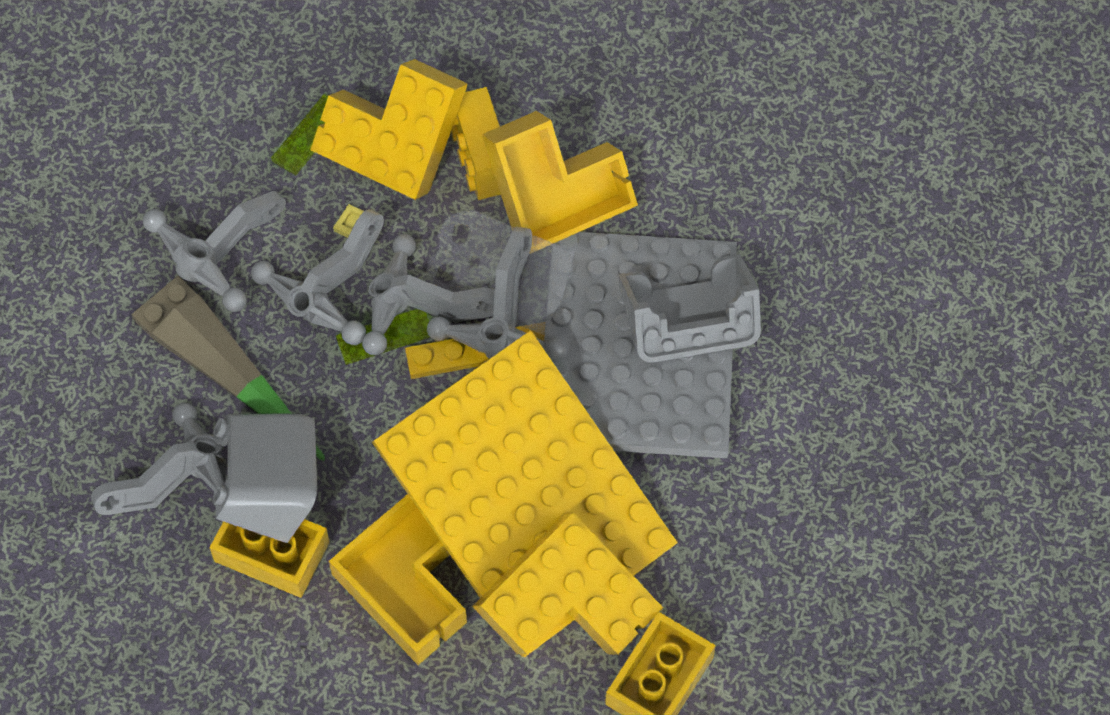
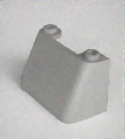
[618,254,761,362]
[213,414,317,543]

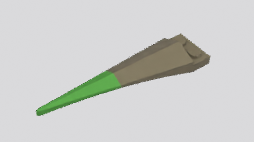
[132,276,325,461]

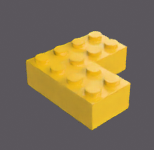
[310,59,468,200]
[482,111,638,254]
[329,494,467,665]
[472,512,663,655]

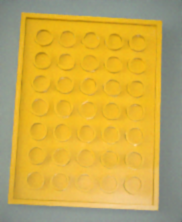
[372,330,678,657]

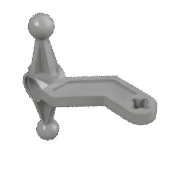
[143,191,286,312]
[251,209,384,345]
[427,226,567,362]
[362,234,495,355]
[91,403,227,515]

